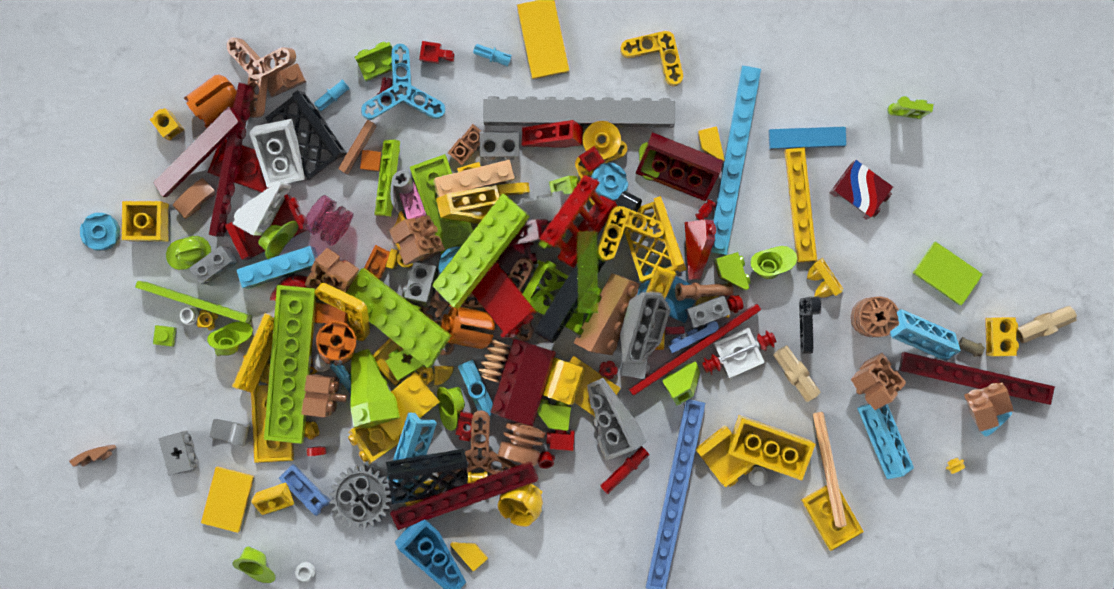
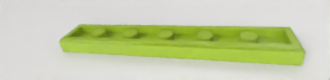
[135,281,252,323]

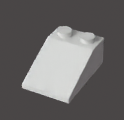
[250,119,305,187]
[233,182,292,236]

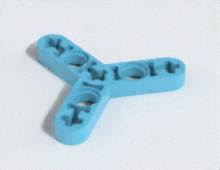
[361,44,445,120]

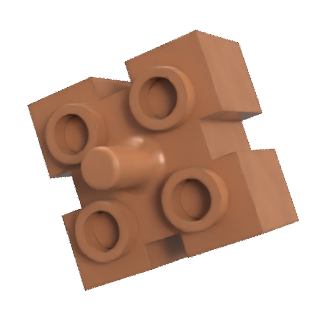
[389,216,445,265]
[305,248,359,293]
[850,352,906,410]
[301,374,347,417]

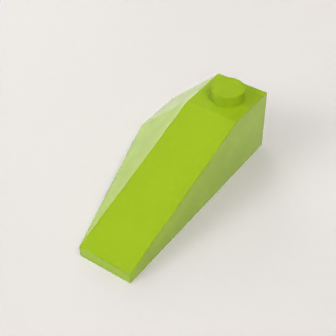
[351,349,400,428]

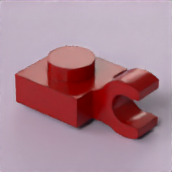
[419,41,455,64]

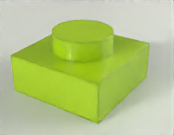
[153,325,177,346]

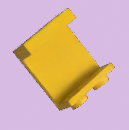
[696,425,755,488]

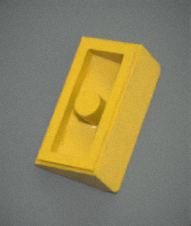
[251,483,294,515]

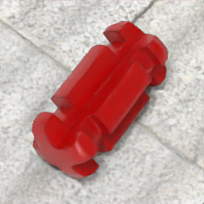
[695,199,716,220]

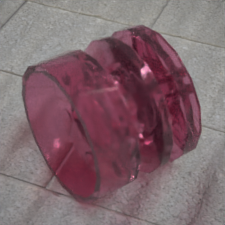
[303,195,354,246]

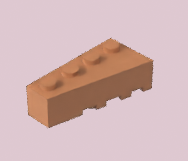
[574,273,640,355]

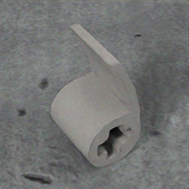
[390,171,414,212]
[209,419,250,446]

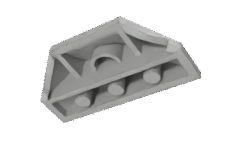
[620,292,671,364]

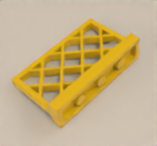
[625,196,687,283]
[232,313,274,394]

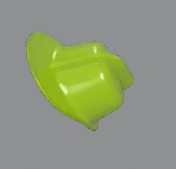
[258,221,298,259]
[166,236,211,270]
[750,246,797,279]
[207,321,253,356]
[437,387,465,431]
[232,546,276,583]

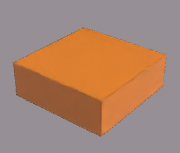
[360,150,382,172]

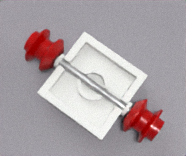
[702,327,777,378]

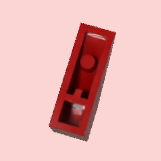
[521,120,583,148]
[684,219,716,280]

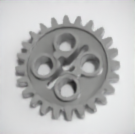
[329,465,391,529]

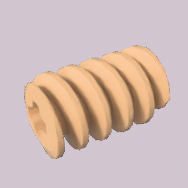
[478,340,511,383]

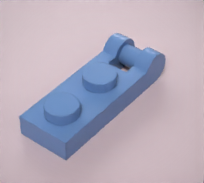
[667,321,719,353]
[279,464,331,516]

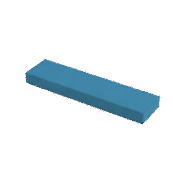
[768,127,847,149]

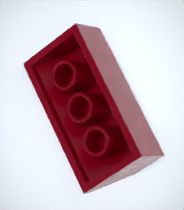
[635,132,723,202]
[491,339,556,426]

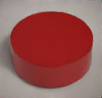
[306,446,327,456]

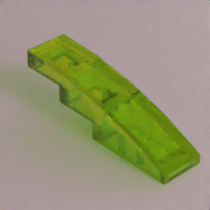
[577,231,598,313]

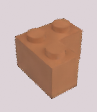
[964,382,1014,432]

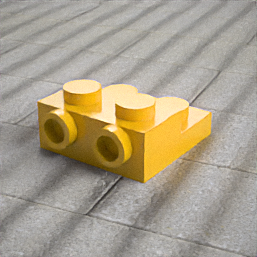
[348,424,400,464]

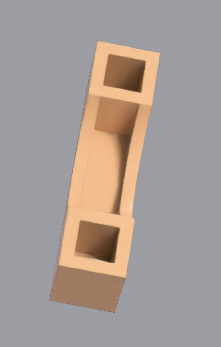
[433,160,515,198]

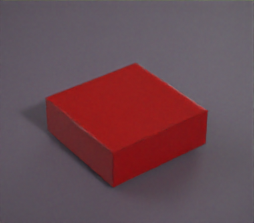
[578,145,605,172]

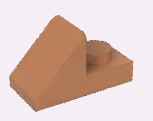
[267,63,306,97]

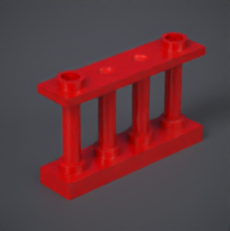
[539,175,618,268]

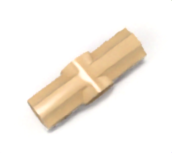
[1016,306,1077,343]
[773,345,821,402]

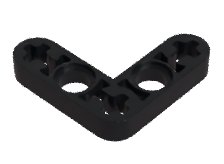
[799,297,821,354]

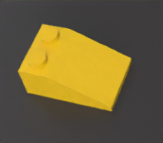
[543,357,586,405]
[380,372,440,440]

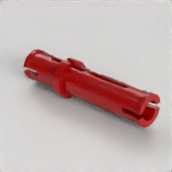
[600,446,650,494]

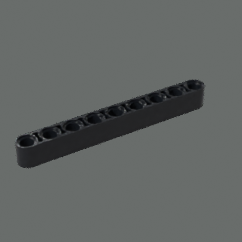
[535,191,642,343]

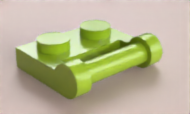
[887,96,934,119]

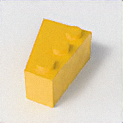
[436,185,499,224]

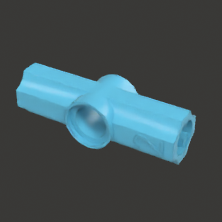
[458,359,493,419]

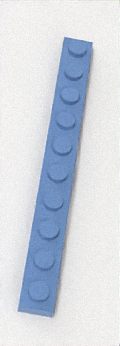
[645,399,706,589]

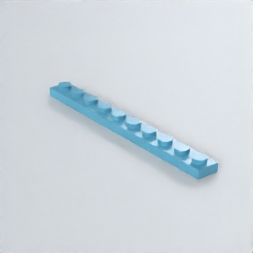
[710,65,761,255]

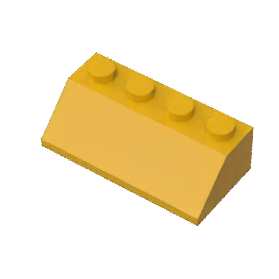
[728,415,816,480]

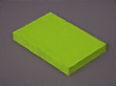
[913,242,983,306]

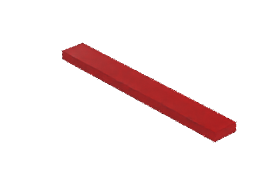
[628,304,761,395]

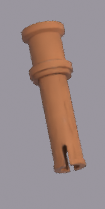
[675,283,734,301]

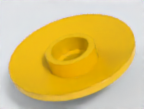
[583,121,621,159]

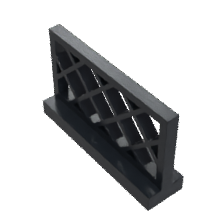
[265,90,347,180]
[386,449,468,504]

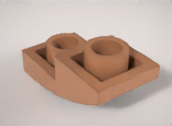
[448,124,481,165]
[173,178,216,219]
[69,445,117,467]

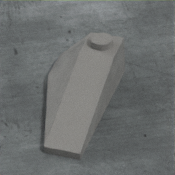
[587,378,647,461]

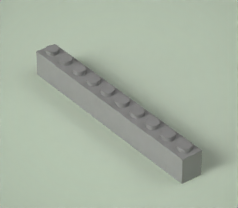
[483,96,675,127]

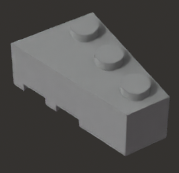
[517,191,586,223]

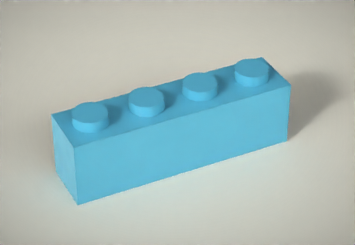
[236,246,318,289]

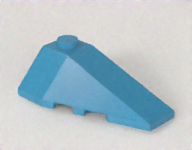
[395,520,466,589]

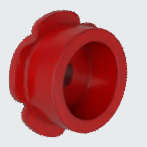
[727,295,743,313]
[599,361,618,380]
[537,452,555,469]

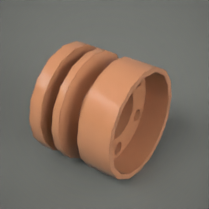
[850,296,899,337]
[498,422,545,465]

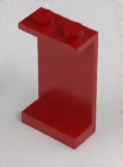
[225,194,308,261]
[472,261,537,338]

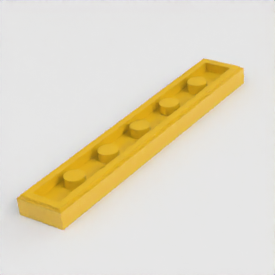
[784,147,817,263]

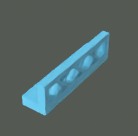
[890,309,961,361]
[857,404,914,479]
[387,413,437,489]

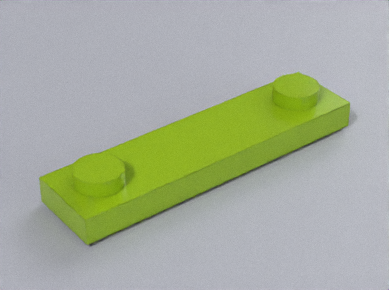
[374,139,400,217]

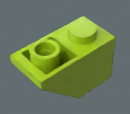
[714,252,751,290]
[662,361,700,406]
[537,399,571,431]

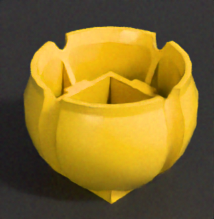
[498,484,543,527]

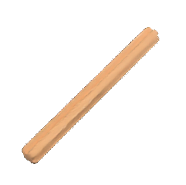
[813,412,846,527]

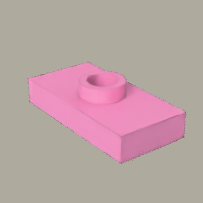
[399,182,427,220]

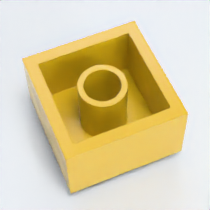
[122,201,169,242]

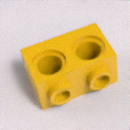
[985,317,1019,356]

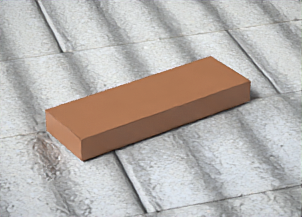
[339,120,377,175]

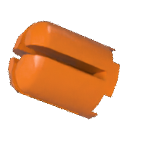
[184,74,237,128]
[441,305,495,349]
[316,321,356,366]

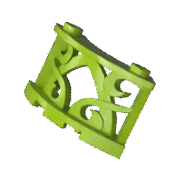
[523,260,602,335]

